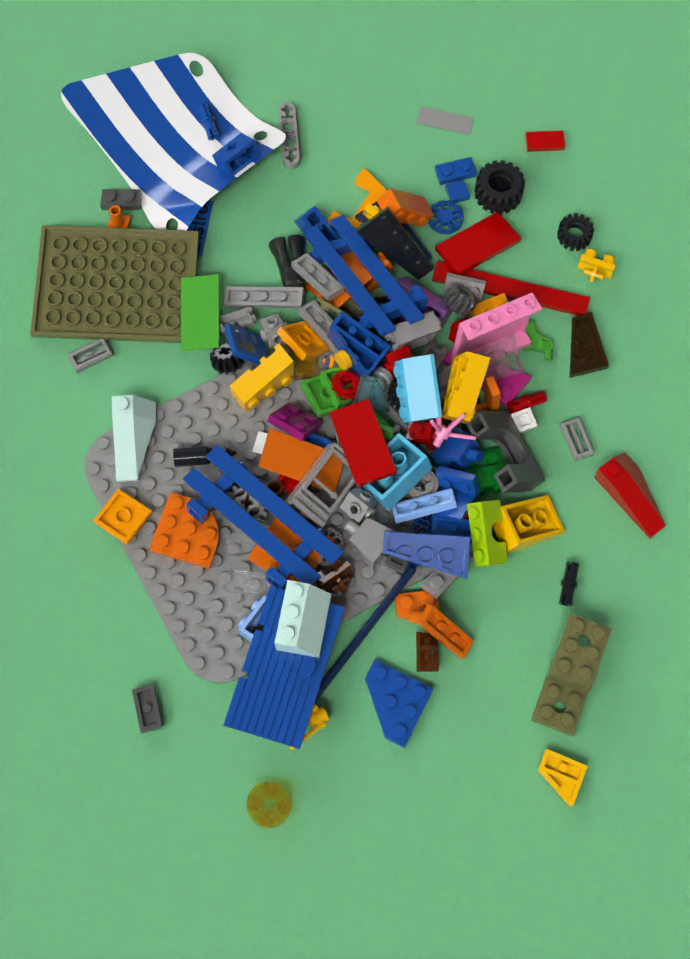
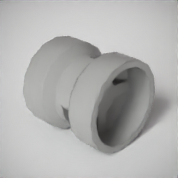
[365,367,393,396]

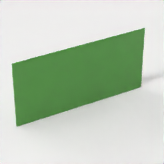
[181,274,219,351]

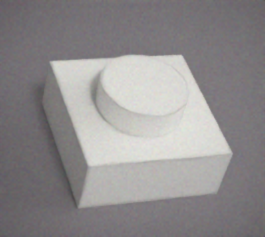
[510,407,538,434]

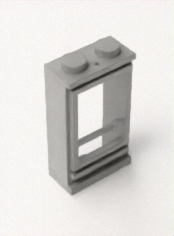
[285,442,355,528]

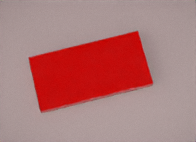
[435,212,521,275]
[329,399,397,488]

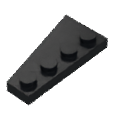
[356,206,434,280]

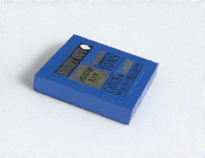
[225,323,268,365]

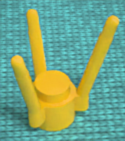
[290,704,329,750]

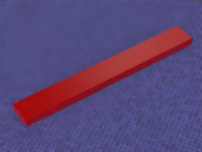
[432,261,590,316]

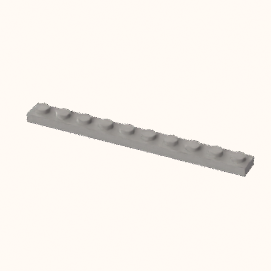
[298,300,436,459]

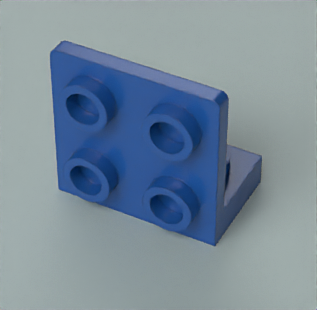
[434,466,480,521]

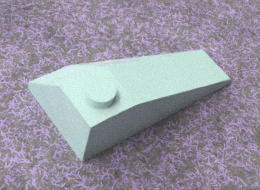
[112,395,157,482]

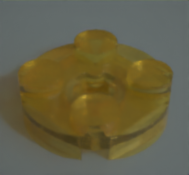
[246,782,291,829]

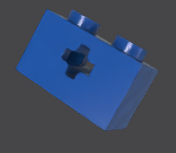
[212,133,261,177]

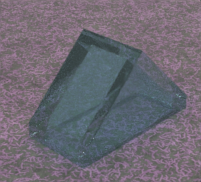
[354,374,390,413]

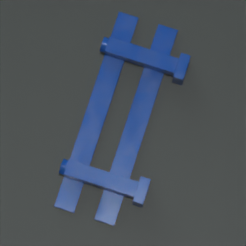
[302,215,428,337]
[183,445,344,589]

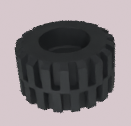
[474,160,525,215]

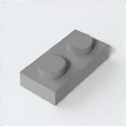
[443,273,486,302]

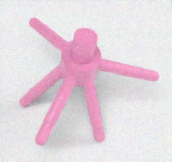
[430,402,476,448]

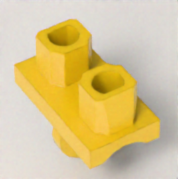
[577,248,616,283]

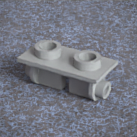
[219,306,256,337]

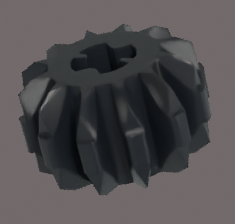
[210,341,245,375]

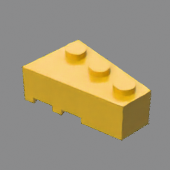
[230,343,294,412]
[441,351,490,424]

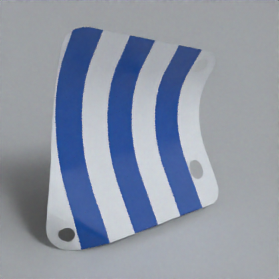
[61,52,286,231]

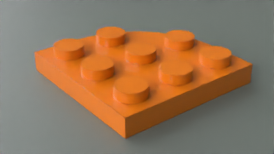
[149,492,219,569]

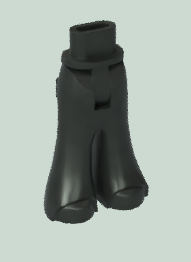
[268,235,306,300]

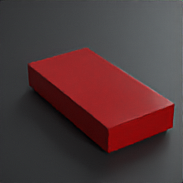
[525,130,565,152]

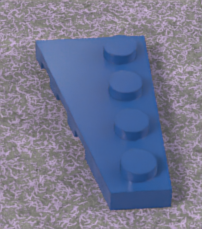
[383,531,470,579]

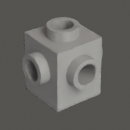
[259,314,287,348]
[339,487,378,523]

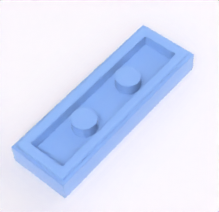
[392,488,457,524]

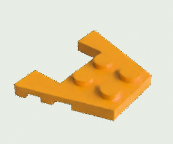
[327,168,387,230]

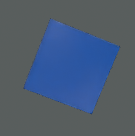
[445,180,470,203]

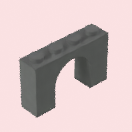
[466,411,545,493]

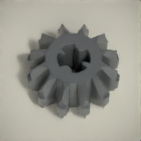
[442,283,477,317]

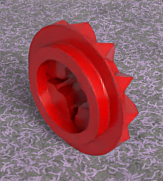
[331,370,364,400]

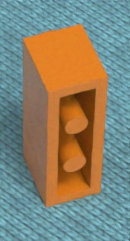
[377,188,434,227]

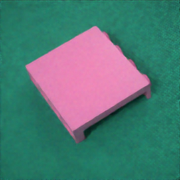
[451,293,542,363]

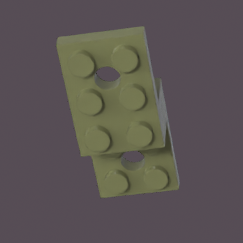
[531,613,612,737]

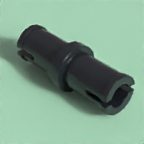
[559,562,580,606]

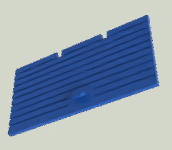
[223,586,345,749]

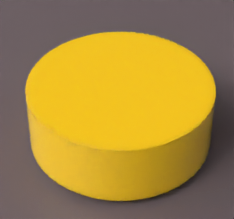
[334,350,352,370]

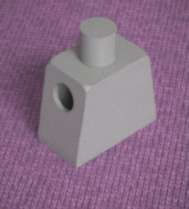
[344,518,396,570]

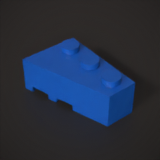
[327,311,392,385]

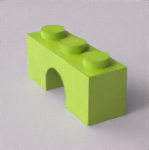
[467,500,508,567]

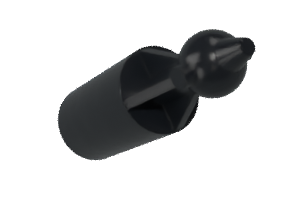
[173,446,236,467]

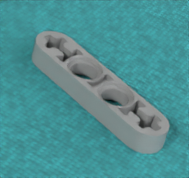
[278,102,300,170]

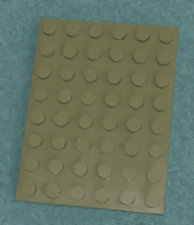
[30,225,199,343]

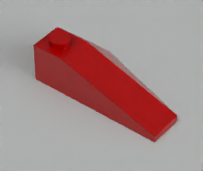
[594,453,666,539]

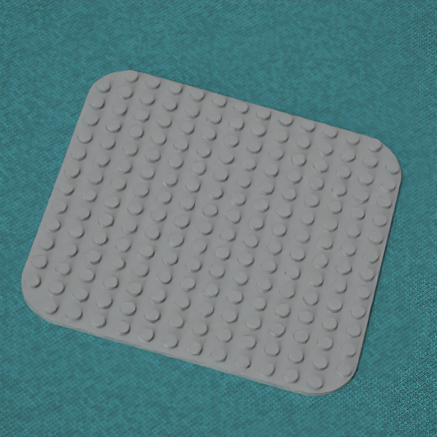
[85,344,435,683]

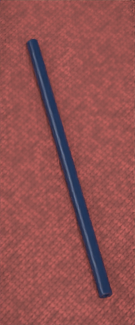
[315,566,416,703]

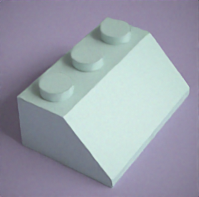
[275,580,331,658]

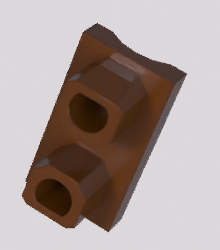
[316,559,355,594]
[416,632,439,672]

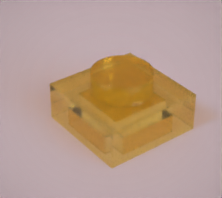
[295,358,316,380]

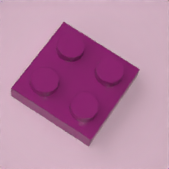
[267,403,323,441]

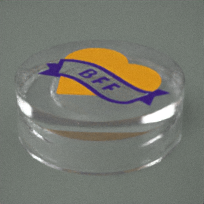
[318,352,338,371]

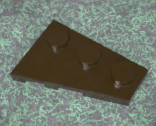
[569,313,609,378]

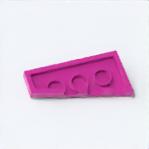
[443,347,532,408]

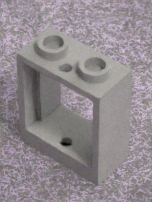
[382,311,442,353]

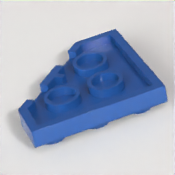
[365,660,434,748]

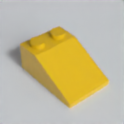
[493,495,565,554]

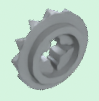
[408,470,438,498]

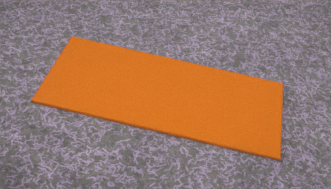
[259,428,343,492]

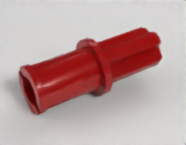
[507,392,547,414]

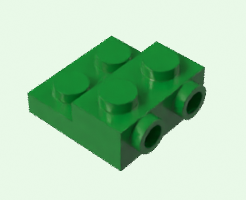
[462,448,506,496]

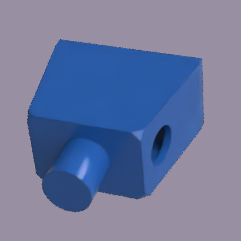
[431,427,484,471]

